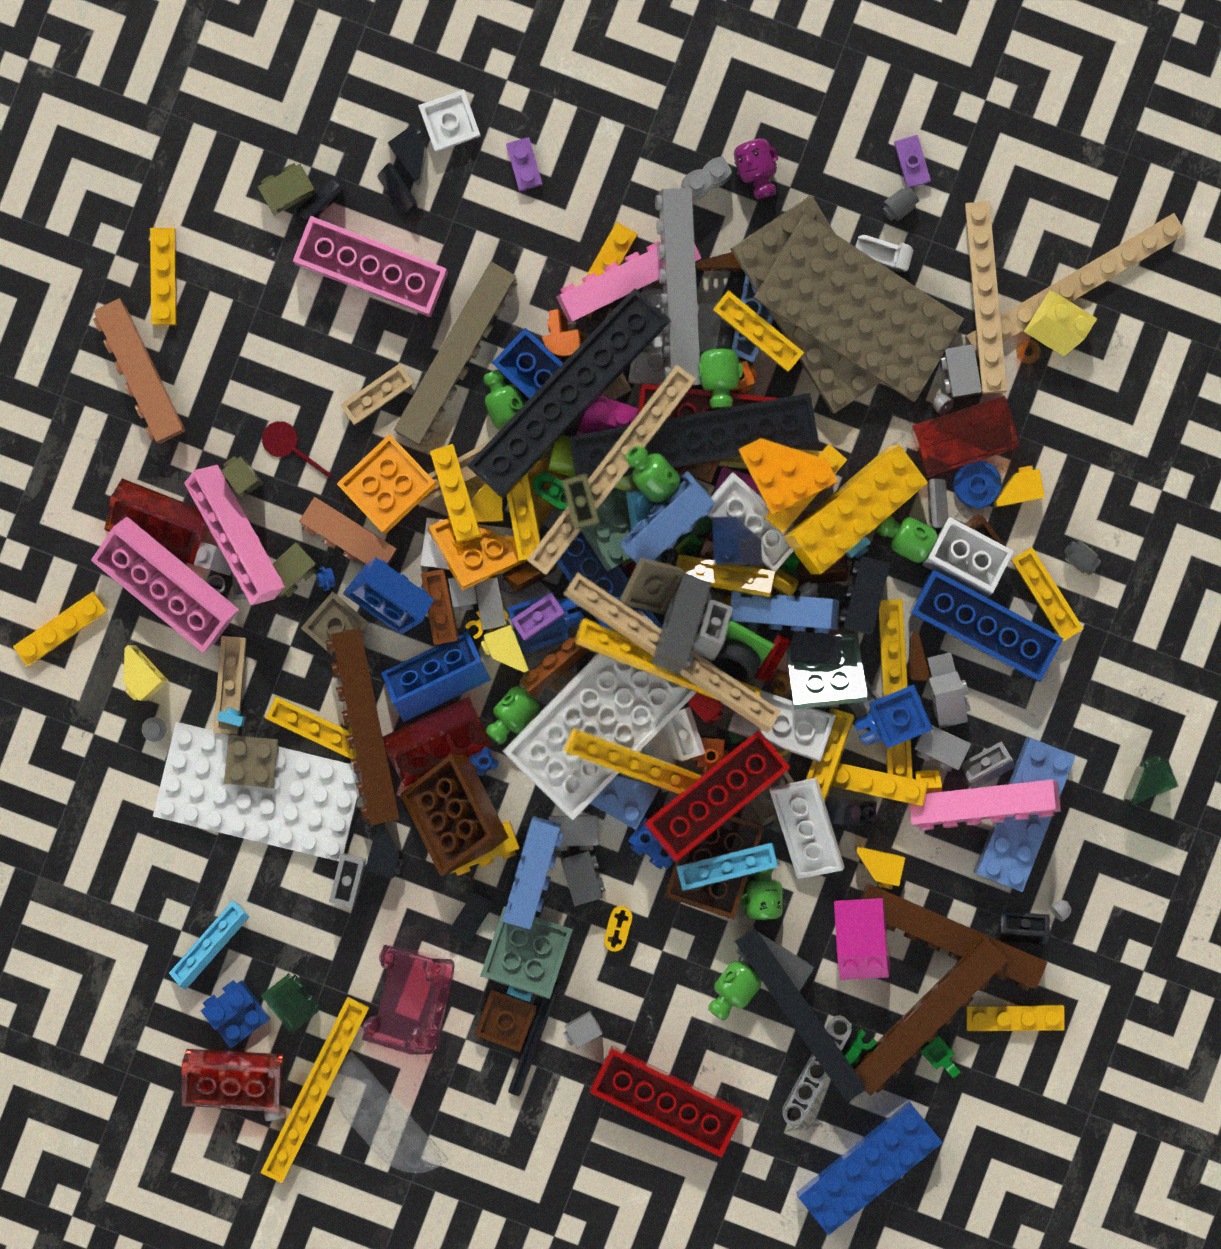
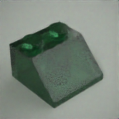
[1123,755,1178,805]
[261,973,319,1034]

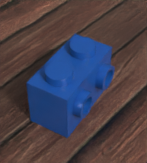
[628,816,673,870]

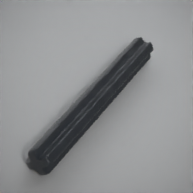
[508,982,560,1096]

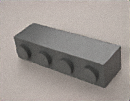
[651,572,711,674]

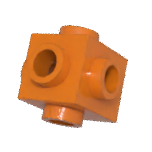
[731,358,758,394]
[692,737,728,772]

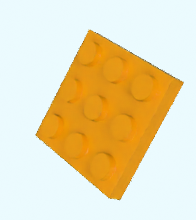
[337,434,438,535]

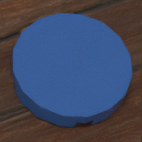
[953,460,1002,509]

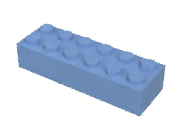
[974,737,1076,892]

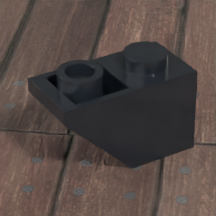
[825,798,877,826]

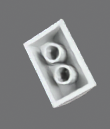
[922,517,1014,598]

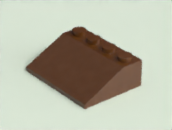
[400,754,509,876]
[664,815,764,920]

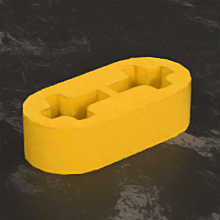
[604,906,632,952]

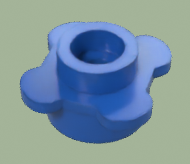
[316,567,335,592]
[470,747,499,776]

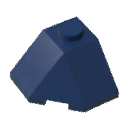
[711,517,762,567]

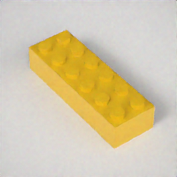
[782,444,928,575]

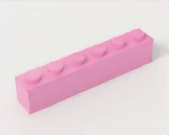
[556,241,701,323]
[184,465,285,606]
[910,780,1061,830]

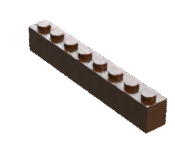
[326,628,399,826]
[859,883,1048,991]
[853,934,1009,1096]

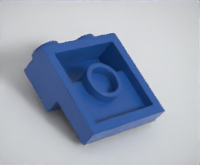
[201,980,271,1049]

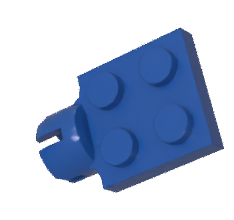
[507,592,584,654]
[855,684,933,748]

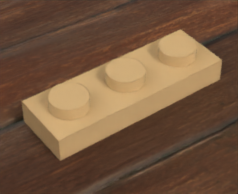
[340,363,414,425]

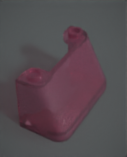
[362,945,455,1055]

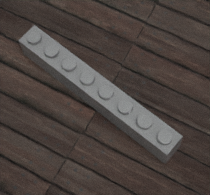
[655,188,701,386]

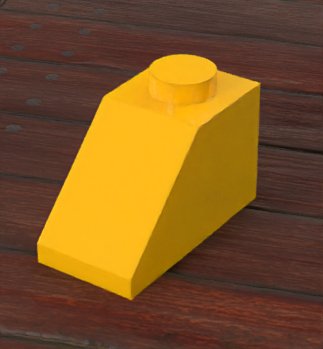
[993,466,1045,508]
[472,483,504,523]
[855,846,905,889]

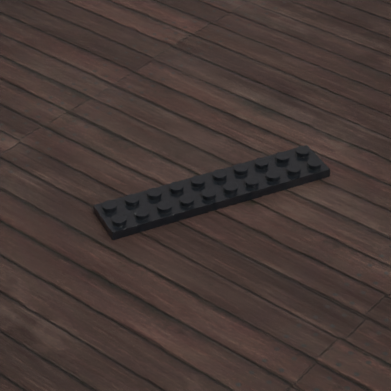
[467,288,671,499]
[569,393,819,479]

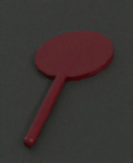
[262,421,332,478]

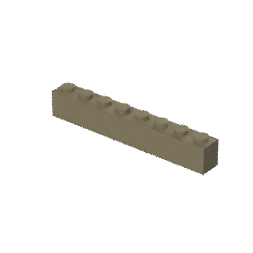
[394,261,518,446]

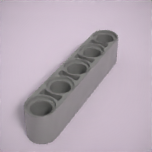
[782,1015,852,1126]

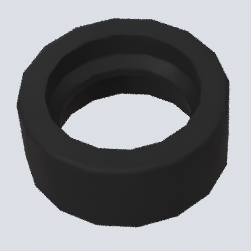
[711,639,761,683]

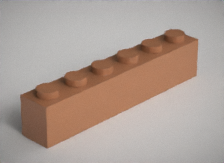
[93,298,186,444]

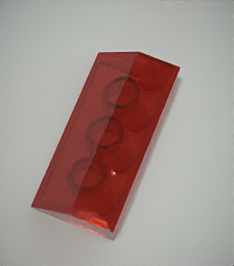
[911,396,1019,478]
[104,478,209,565]
[383,697,493,787]
[182,1049,283,1112]

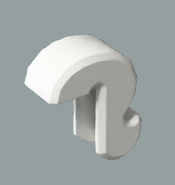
[855,235,914,272]

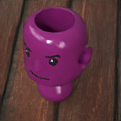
[733,138,778,201]

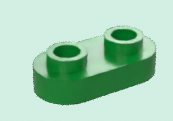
[533,473,569,511]

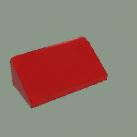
[755,632,792,682]

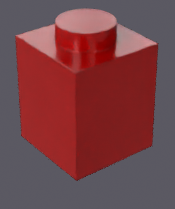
[687,692,724,724]

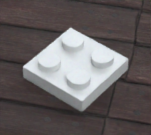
[419,89,480,152]

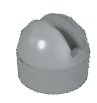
[932,394,954,415]
[206,575,226,594]
[1050,900,1071,922]
[264,1103,285,1121]

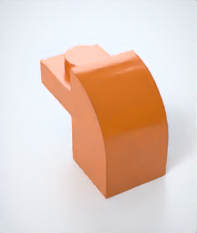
[542,309,587,360]

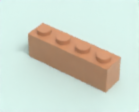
[299,497,398,566]

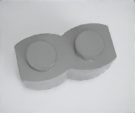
[681,157,732,201]

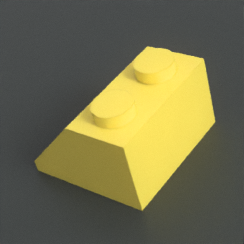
[1024,290,1097,356]
[481,625,530,672]
[123,645,169,701]

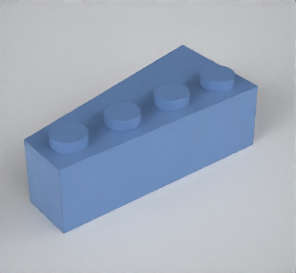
[590,775,660,830]

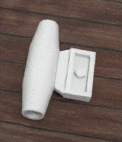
[643,707,705,792]

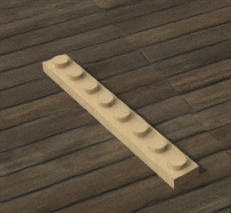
[965,201,1007,394]

